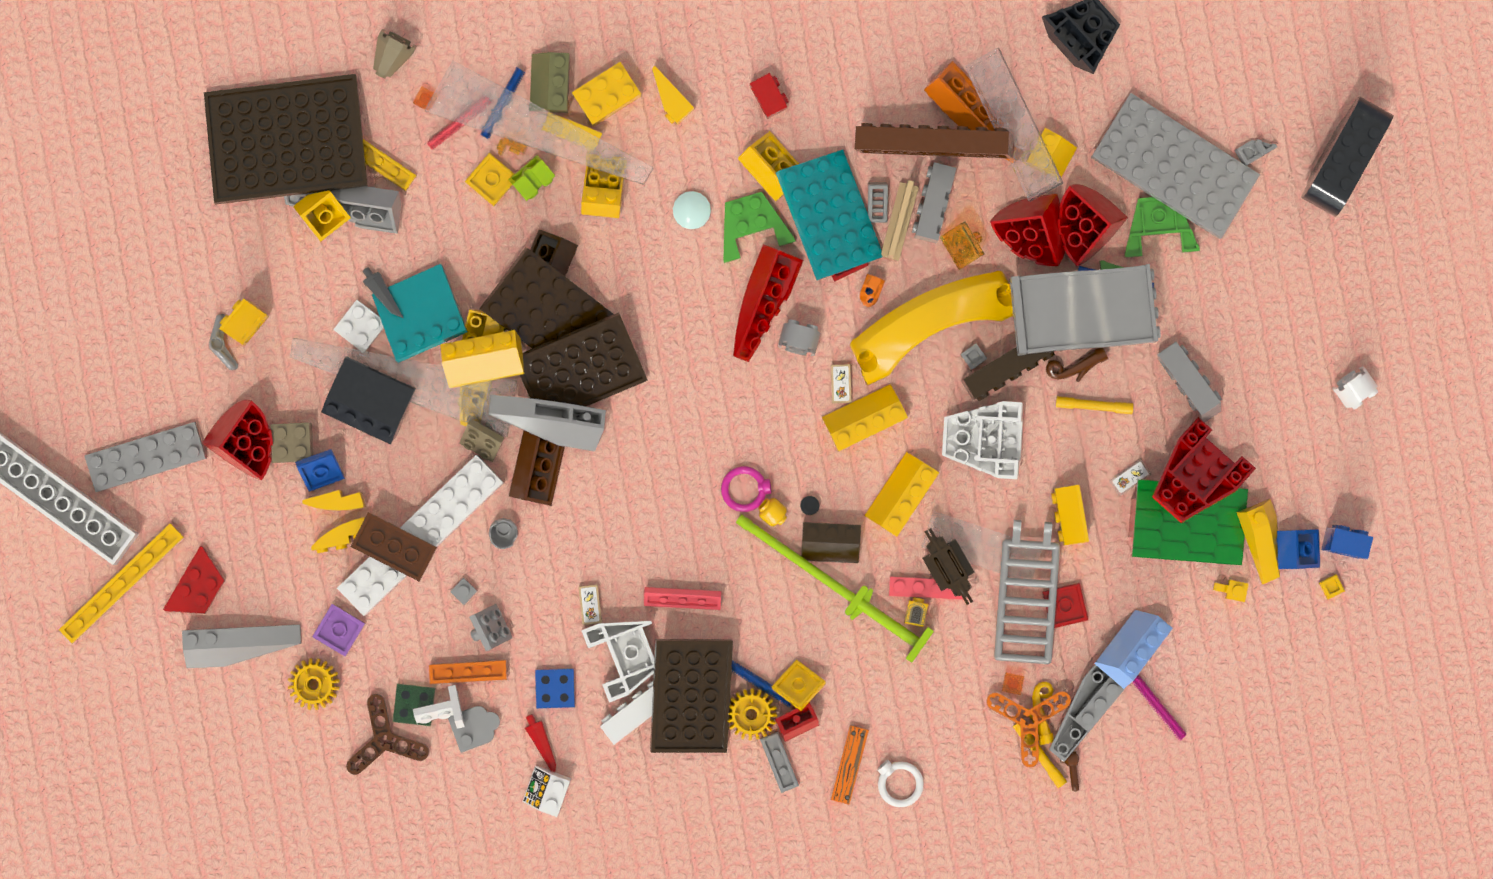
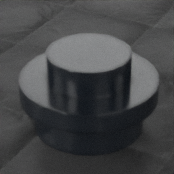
[800,496,819,515]

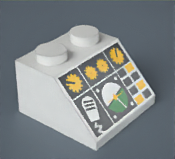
[522,765,571,817]

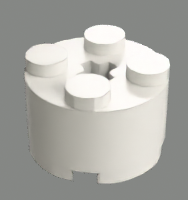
[1332,367,1378,410]

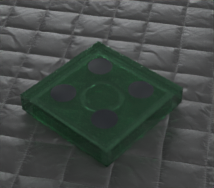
[393,684,436,726]

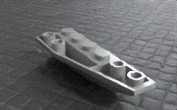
[488,395,606,452]
[1049,665,1127,762]

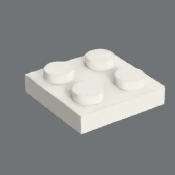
[333,300,384,353]

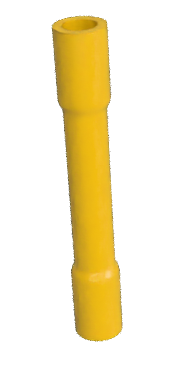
[1056,396,1133,415]
[1013,724,1067,788]

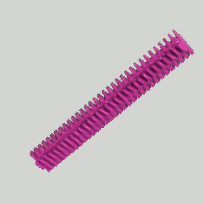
[1132,675,1187,741]

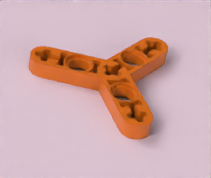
[987,692,1071,768]

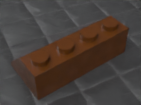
[509,430,565,506]

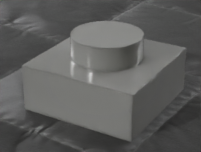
[960,344,987,370]
[450,578,477,605]

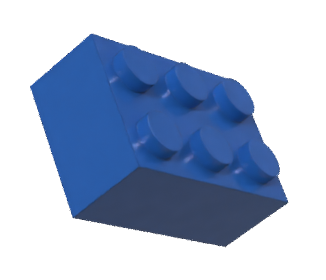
[1321,525,1373,559]

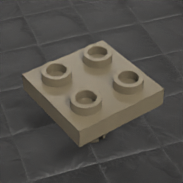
[459,419,504,462]

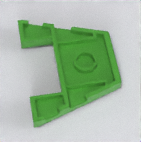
[723,192,796,263]
[1124,197,1200,258]

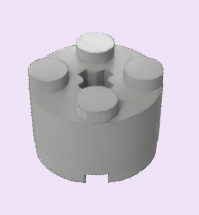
[778,319,821,356]

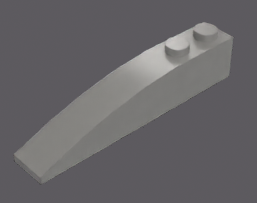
[284,186,401,234]
[182,625,301,668]

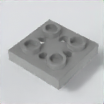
[469,604,513,651]

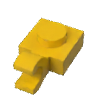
[1213,580,1249,602]

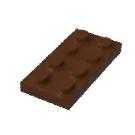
[350,512,437,582]

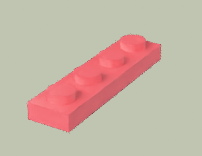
[889,577,963,600]
[644,587,721,610]

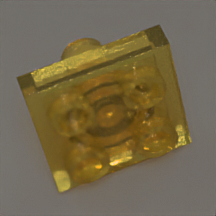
[940,221,985,270]

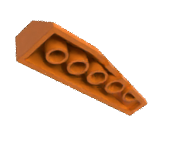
[924,61,1023,164]

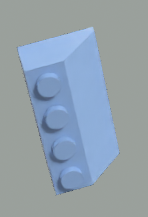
[1094,610,1173,689]

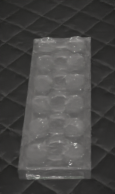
[921,511,1042,579]

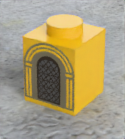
[904,597,928,627]

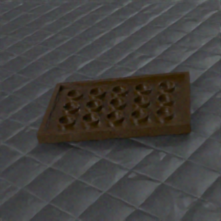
[479,247,613,349]
[520,312,648,407]
[650,639,733,753]

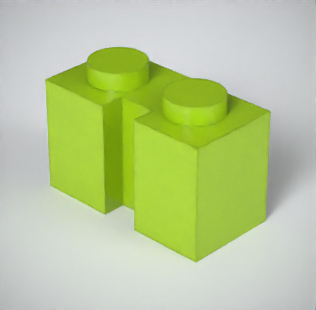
[508,155,555,201]

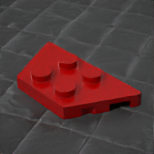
[163,546,225,614]

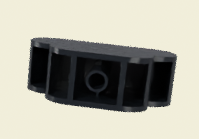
[1301,96,1394,217]

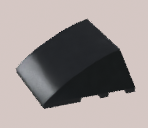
[1042,0,1120,74]

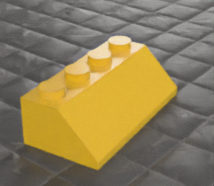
[440,330,524,388]
[822,384,908,452]
[864,452,939,537]

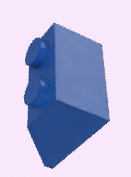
[1277,529,1320,569]

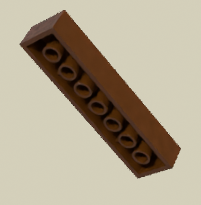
[855,123,1014,159]

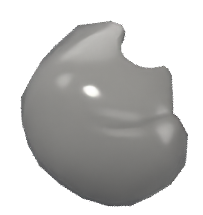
[489,518,518,549]

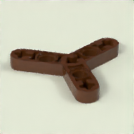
[346,694,429,775]

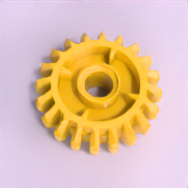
[288,658,340,710]
[727,688,777,740]

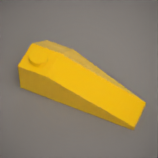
[1237,499,1280,584]

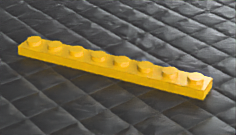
[59,523,184,643]

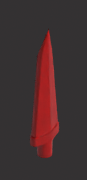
[525,714,556,772]

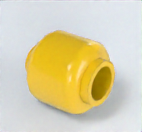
[758,498,787,526]

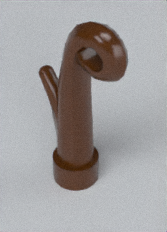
[1046,348,1109,382]

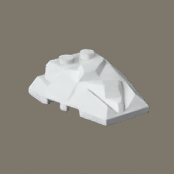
[942,401,1023,479]

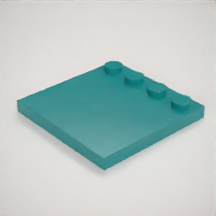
[372,264,468,363]

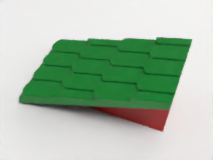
[1128,479,1248,565]

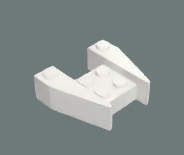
[581,621,654,703]

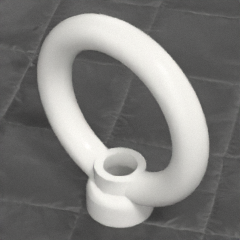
[877,760,924,807]

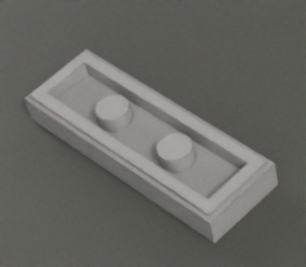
[760,732,799,793]

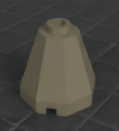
[373,29,417,79]

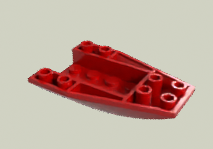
[1152,417,1256,523]

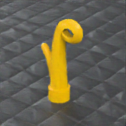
[1026,681,1054,745]

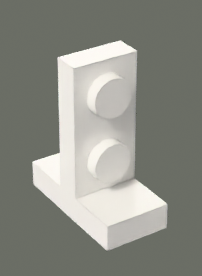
[413,685,465,729]

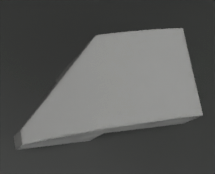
[1235,139,1277,166]

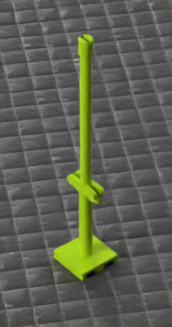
[736,514,934,663]

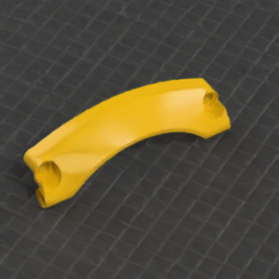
[850,271,1013,385]

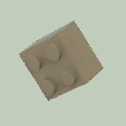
[271,423,313,463]

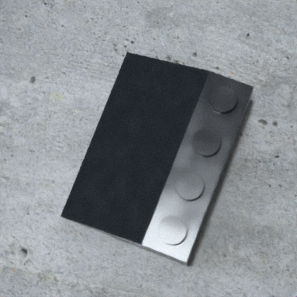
[321,356,416,445]

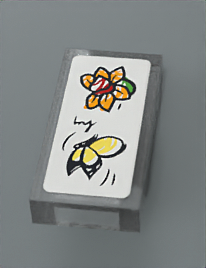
[1109,459,1152,496]

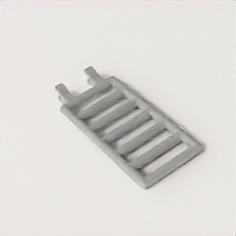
[994,520,1060,664]

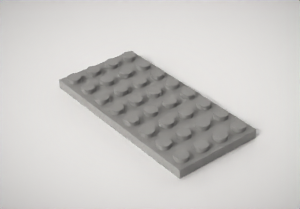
[1091,93,1260,239]

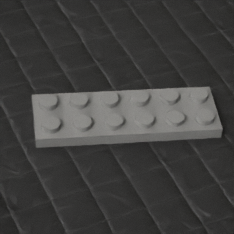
[85,422,207,492]

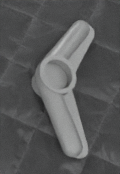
[209,314,238,370]

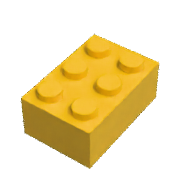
[572,62,641,127]

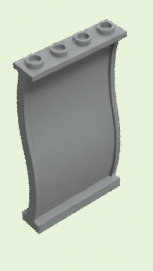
[1009,264,1161,356]

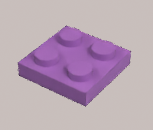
[312,604,366,656]

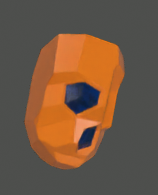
[859,274,885,307]

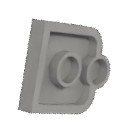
[448,706,500,753]

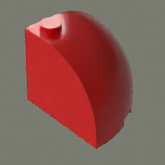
[1057,184,1128,267]
[990,194,1065,266]
[202,399,273,481]

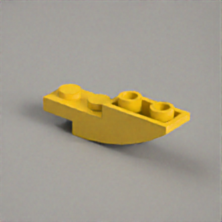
[311,517,365,554]

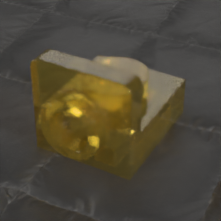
[496,136,528,156]

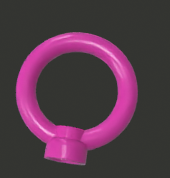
[721,466,772,512]

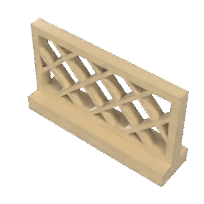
[881,180,919,261]

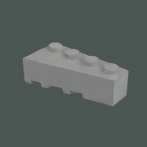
[912,162,956,243]
[1157,342,1222,422]

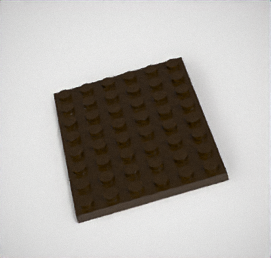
[204,74,368,205]

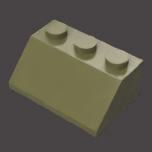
[530,52,570,113]

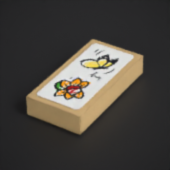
[831,364,851,403]
[579,585,602,625]

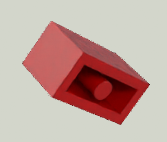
[749,73,789,119]
[775,702,819,742]

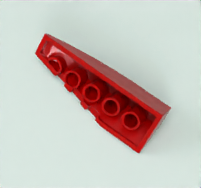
[733,244,804,362]

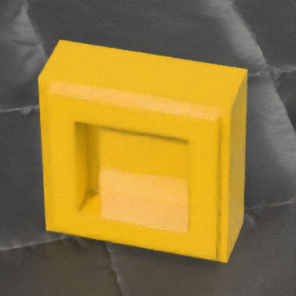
[1318,574,1345,600]

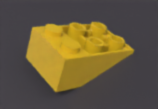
[581,154,626,218]
[219,298,269,346]

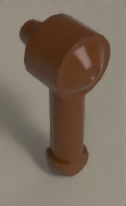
[1060,751,1079,792]

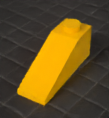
[652,66,694,125]

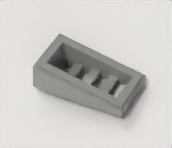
[868,182,888,223]

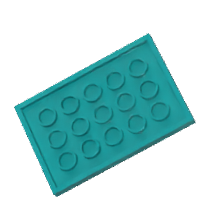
[776,150,883,280]

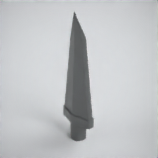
[363,267,403,318]

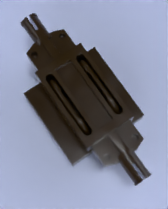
[922,528,975,605]

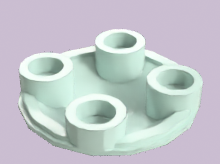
[673,191,711,229]

